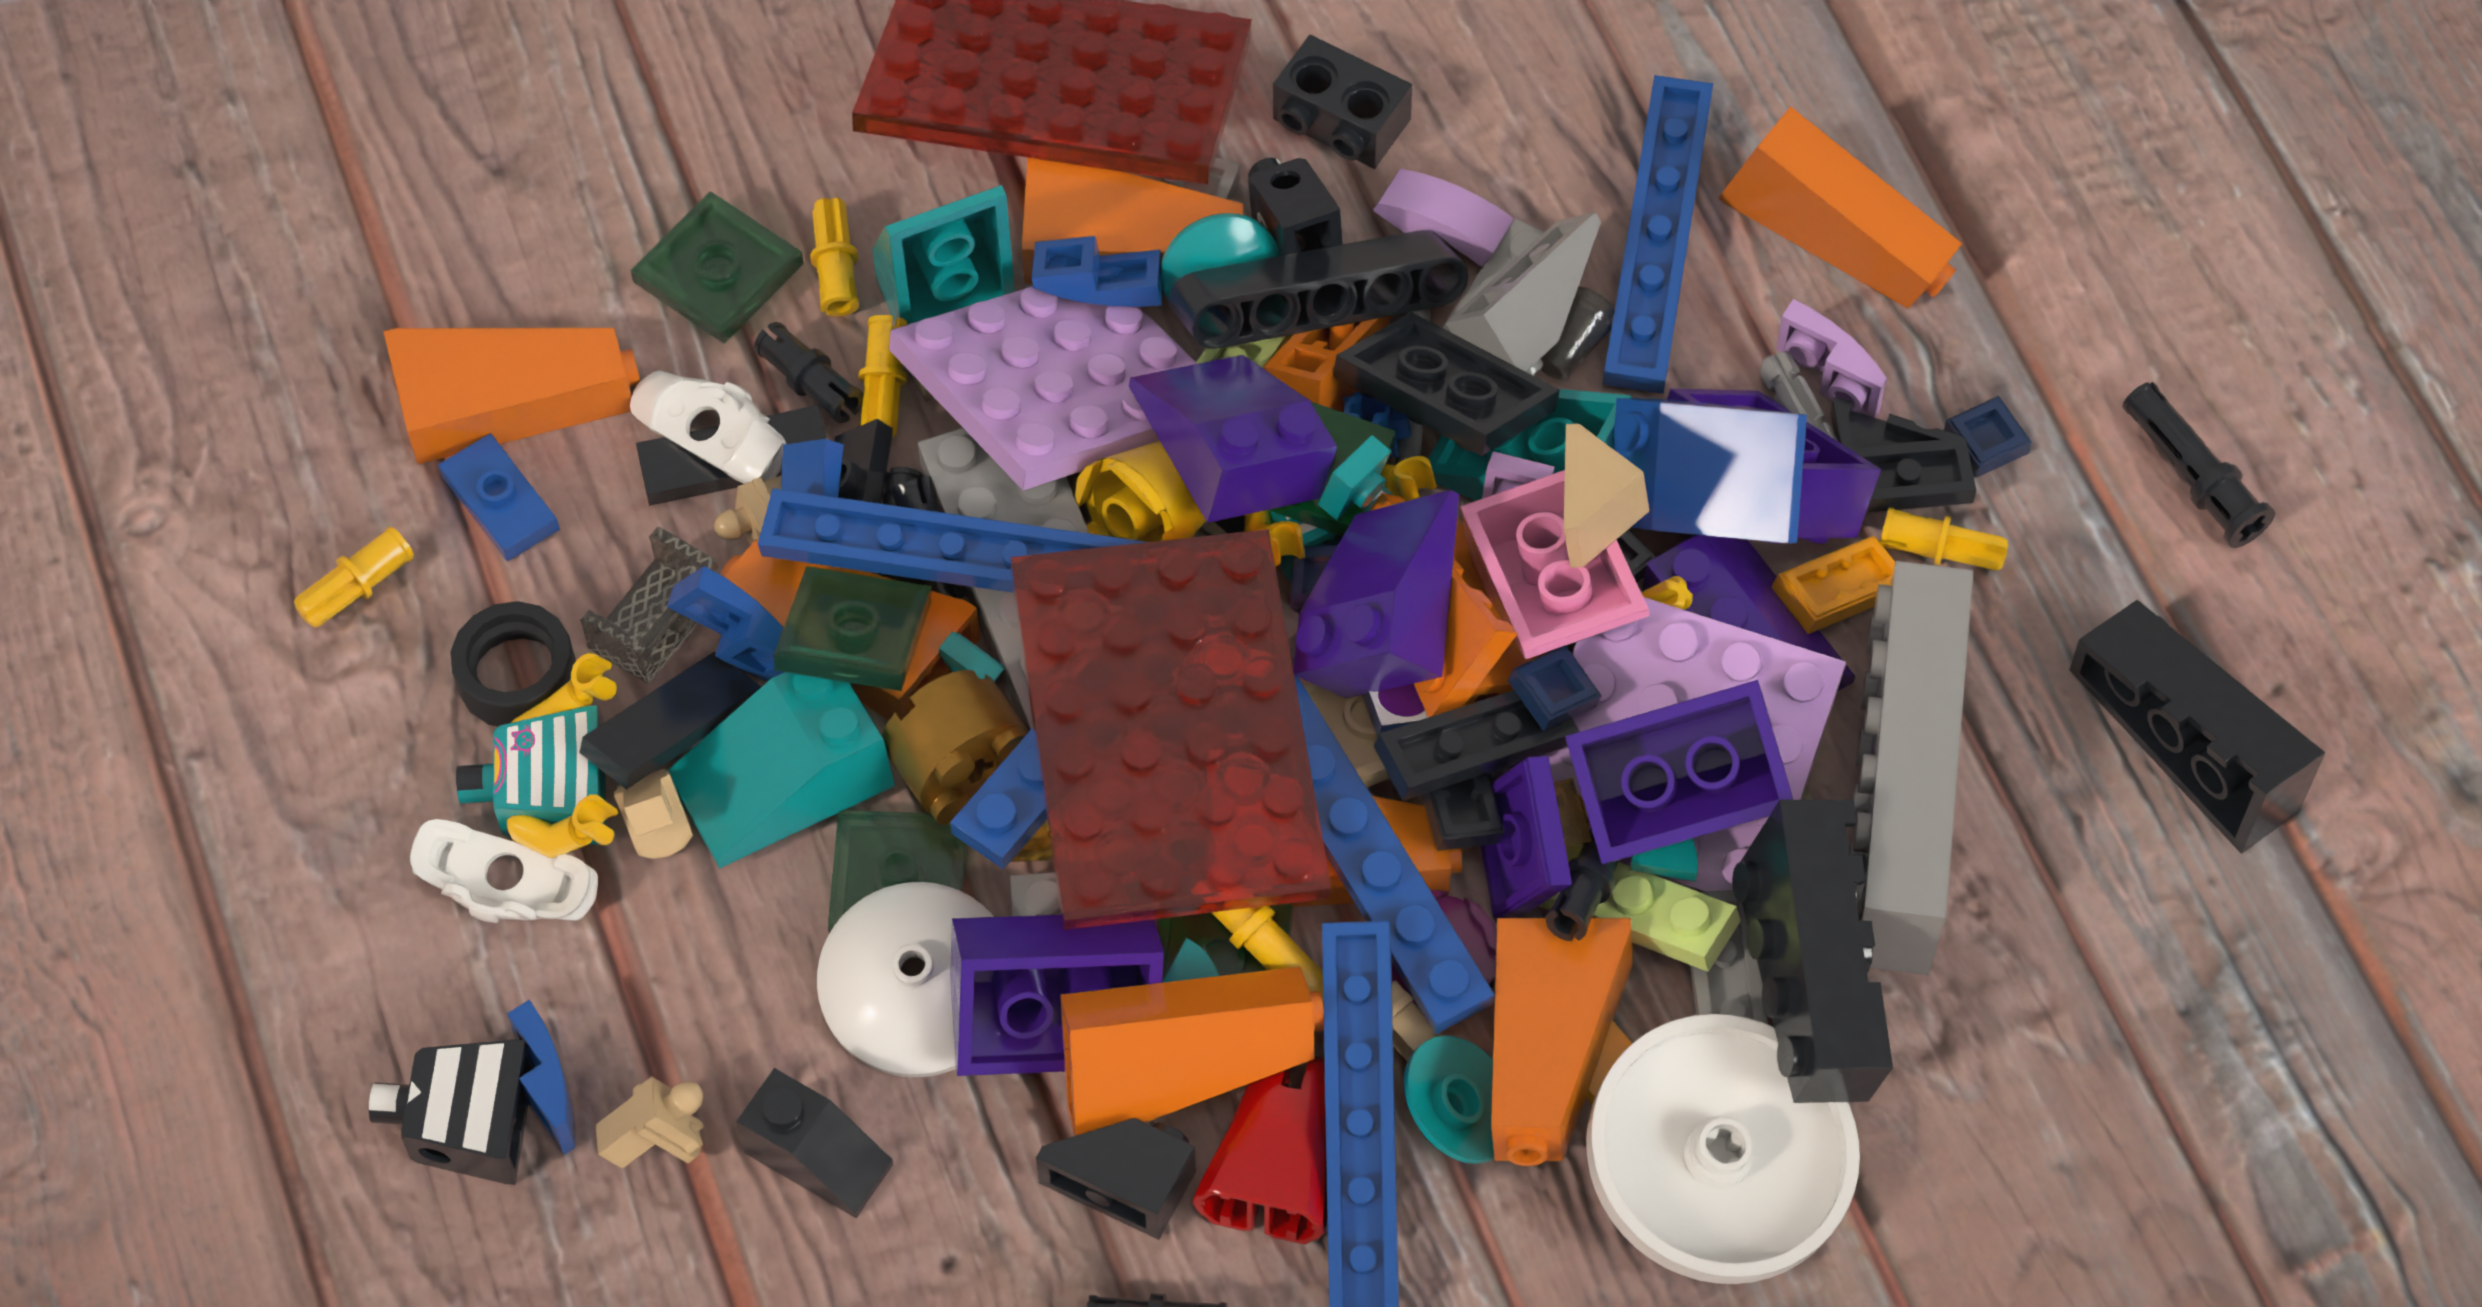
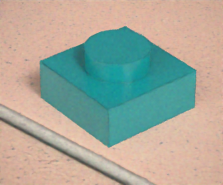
[1318,435,1391,521]

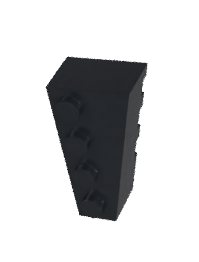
[2069,600,2326,854]
[1732,800,1893,1103]

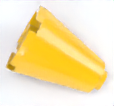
[1075,440,1206,576]

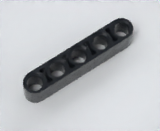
[1169,230,1469,349]

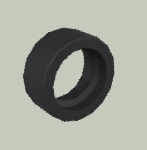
[450,601,576,727]

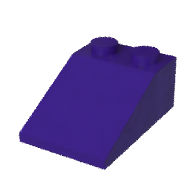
[1128,355,1337,523]
[1667,388,1881,544]
[1293,490,1459,698]

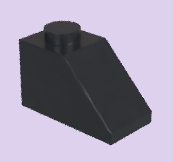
[736,1068,894,1218]
[1036,1118,1196,1240]

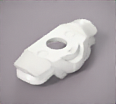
[630,371,786,484]
[410,819,598,923]

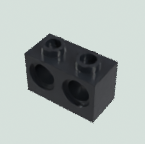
[1273,34,1413,169]

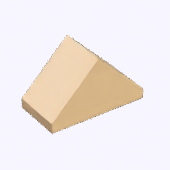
[1563,424,1649,568]

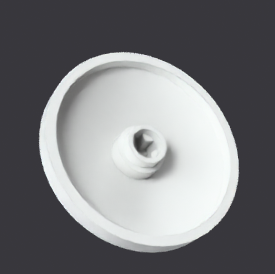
[1586,1014,1860,1284]

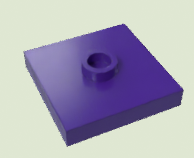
[1480,756,1572,922]

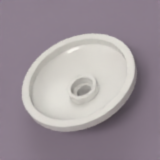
[817,882,994,1077]

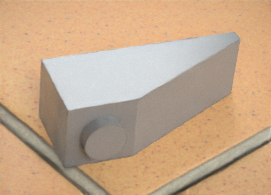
[1446,212,1601,375]

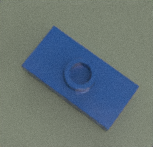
[438,433,560,562]

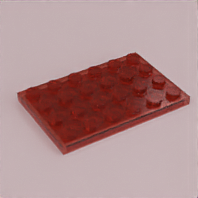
[852,0,1252,185]
[1010,529,1331,930]

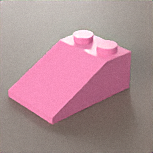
[1460,470,1649,659]

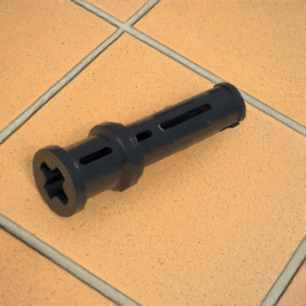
[2122,382,2276,548]

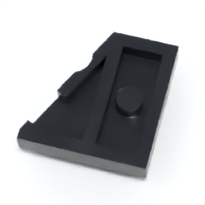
[1830,399,1977,513]

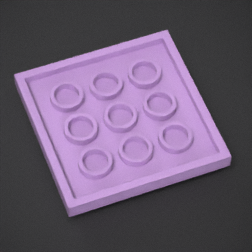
[889,286,1197,491]
[1538,597,1846,892]

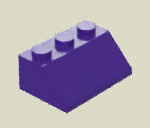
[1642,535,1855,692]
[1565,680,1794,865]
[950,911,1164,1076]

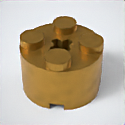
[882,670,1029,824]

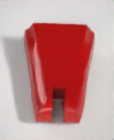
[1192,1055,1328,1244]

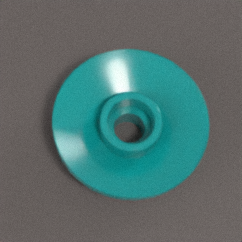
[1160,213,1280,301]
[1404,1036,1494,1164]

